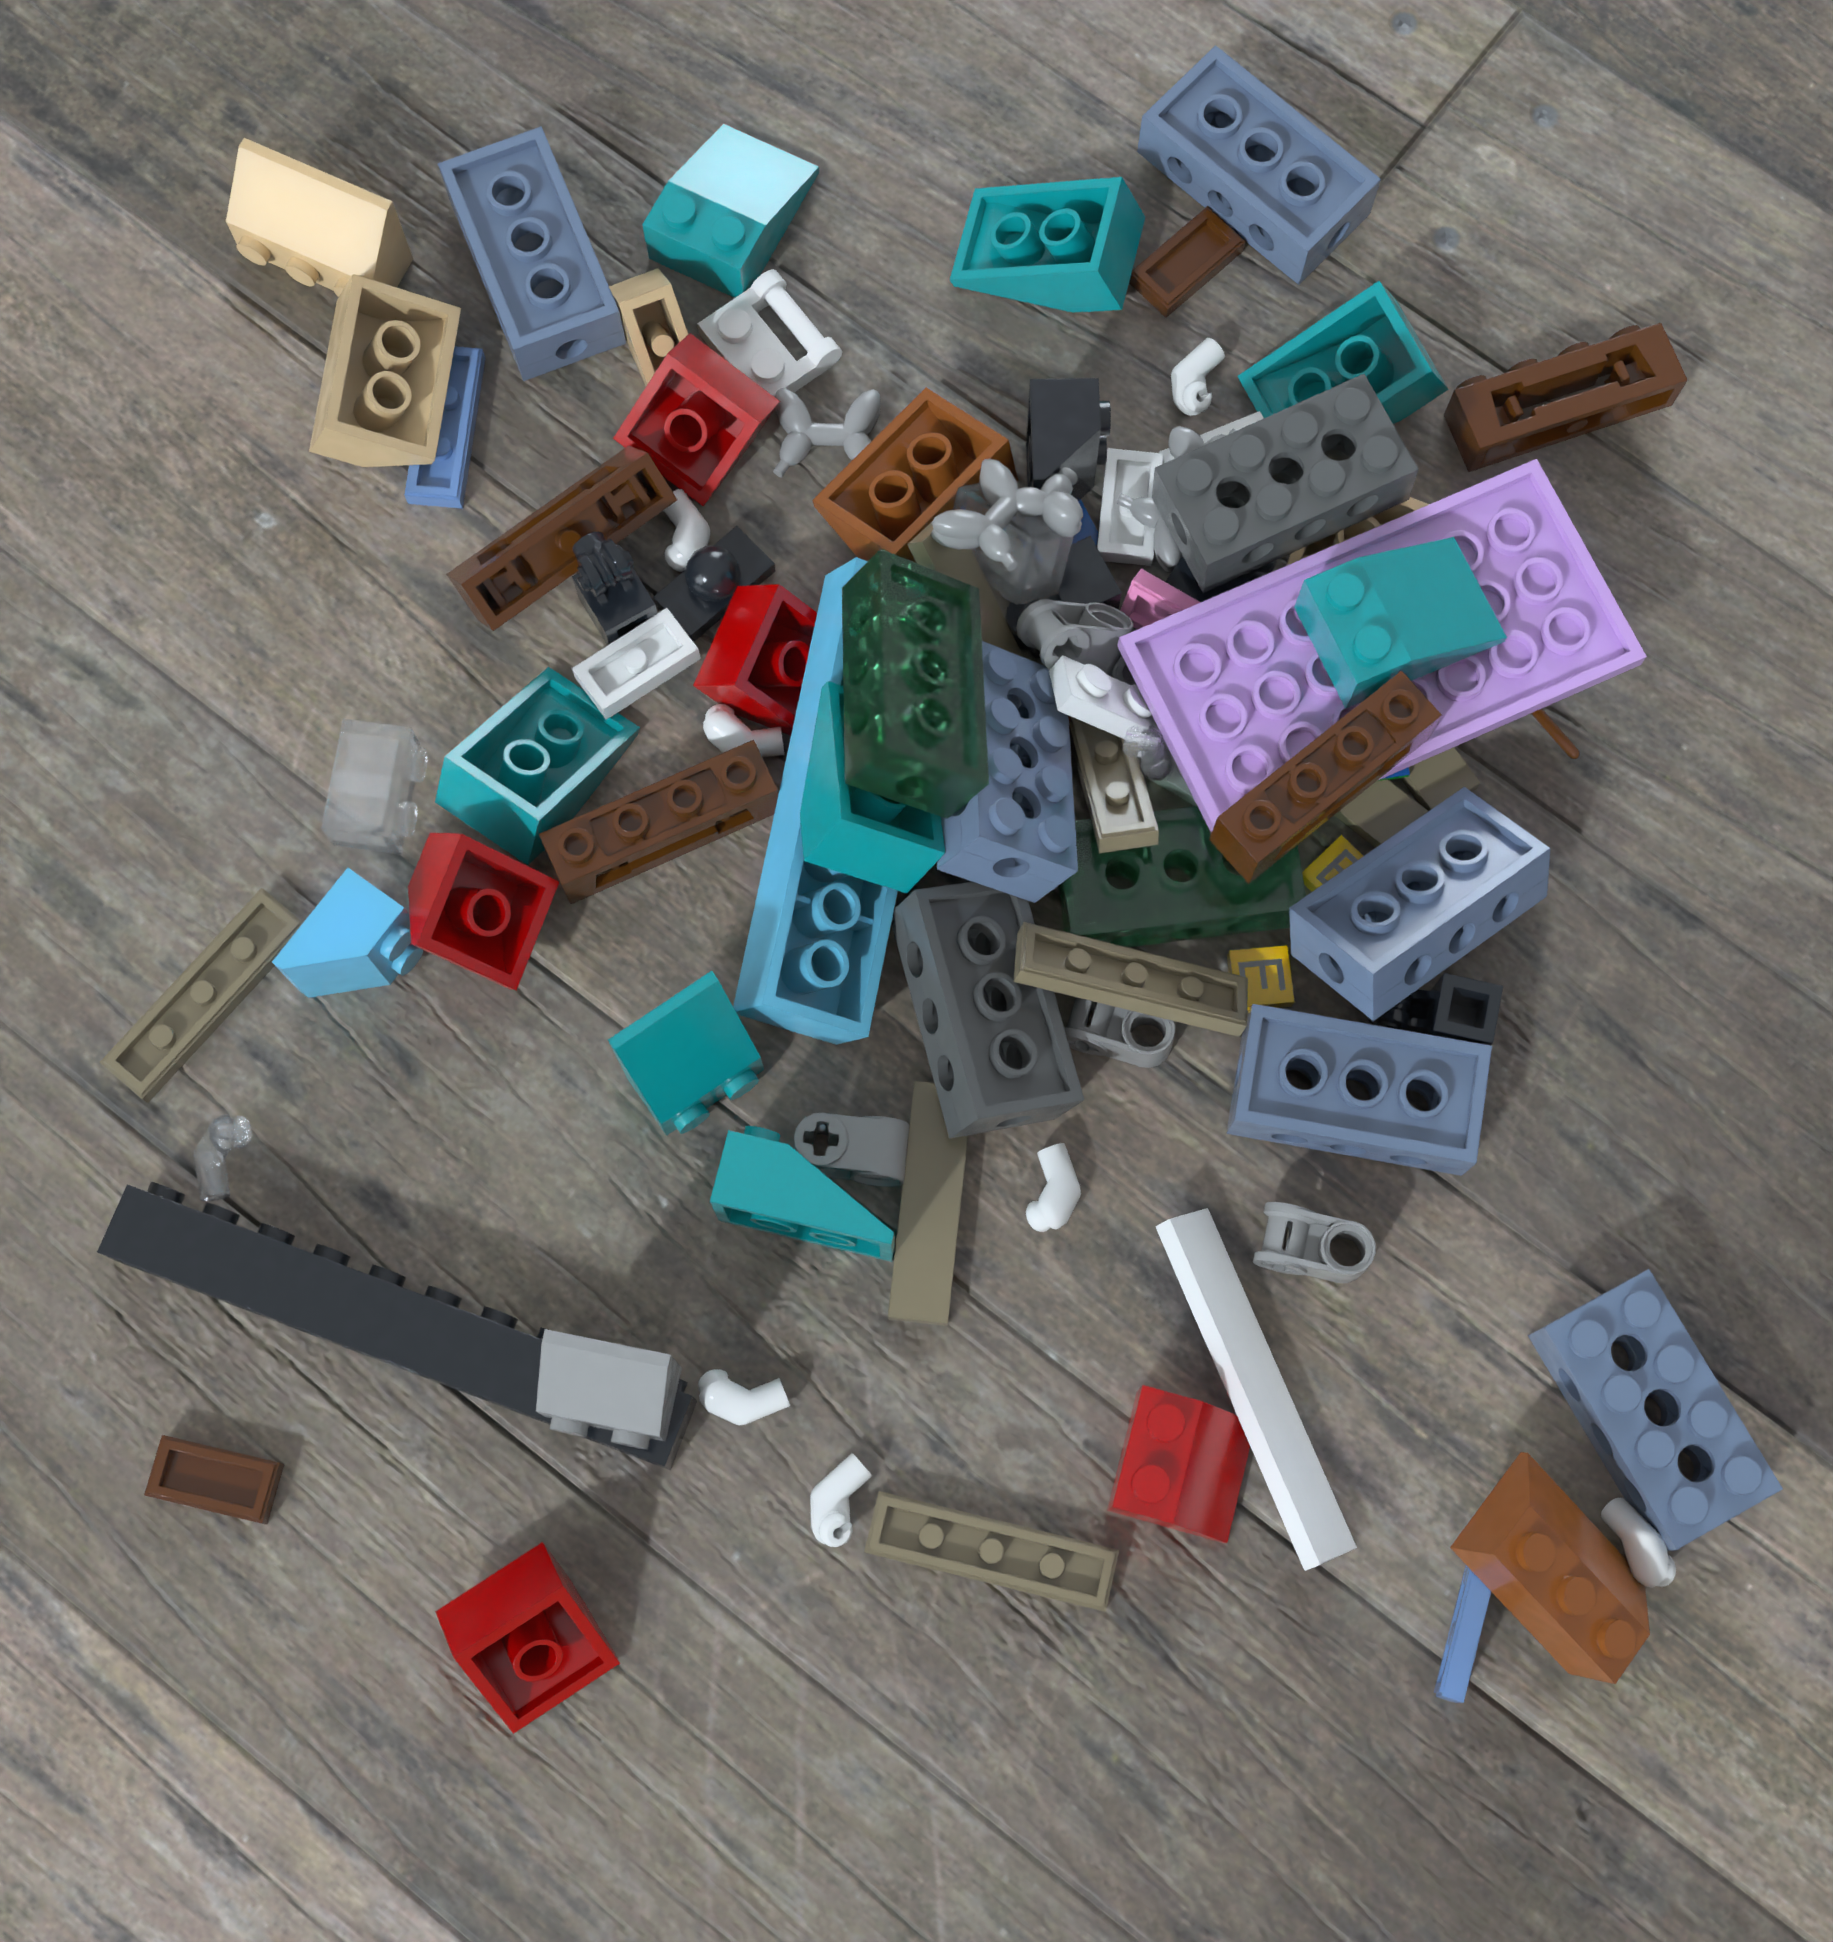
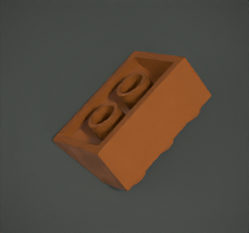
[812,387,1018,582]
[1450,1452,1650,1684]

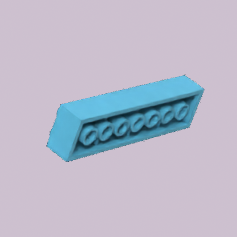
[733,557,950,1045]

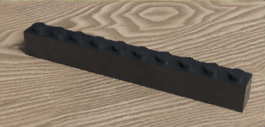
[97,1182,697,1471]

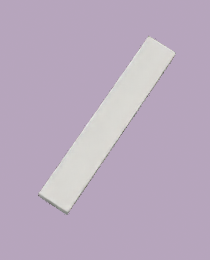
[1156,1208,1357,1571]

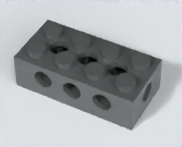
[1152,374,1419,593]
[891,882,1084,1139]

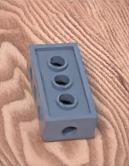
[1137,45,1381,285]
[438,126,626,381]
[931,637,1078,903]
[1289,787,1550,1021]
[1226,1004,1492,1176]
[1528,1269,1783,1551]

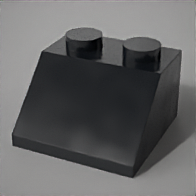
[1026,378,1111,537]

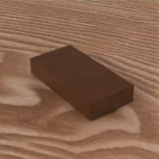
[1129,206,1246,318]
[144,1435,284,1524]

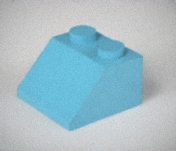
[272,868,423,998]

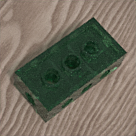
[842,549,989,819]
[1058,806,1306,947]

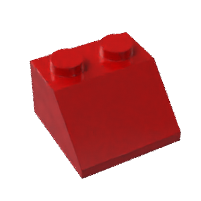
[613,333,780,506]
[693,584,817,736]
[408,833,559,991]
[1107,1385,1250,1544]
[435,1542,620,1734]

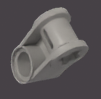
[1016,599,1133,676]
[1064,997,1175,1068]
[794,1112,910,1187]
[1253,1202,1376,1283]

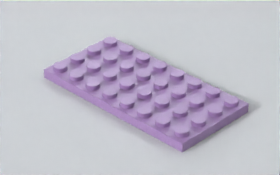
[1117,459,1647,833]

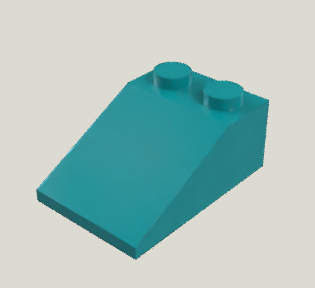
[642,124,819,298]
[950,177,1146,313]
[1237,281,1449,424]
[1294,537,1507,709]
[435,667,640,865]
[800,681,945,893]
[608,971,764,1136]
[710,1126,895,1262]

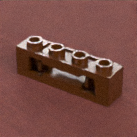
[1444,323,1687,472]
[446,446,677,631]
[1209,671,1442,884]
[539,740,778,904]

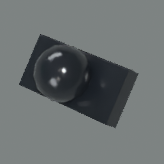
[653,526,776,642]

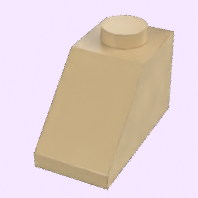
[609,268,688,386]

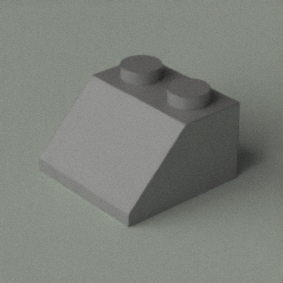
[536,1329,682,1449]

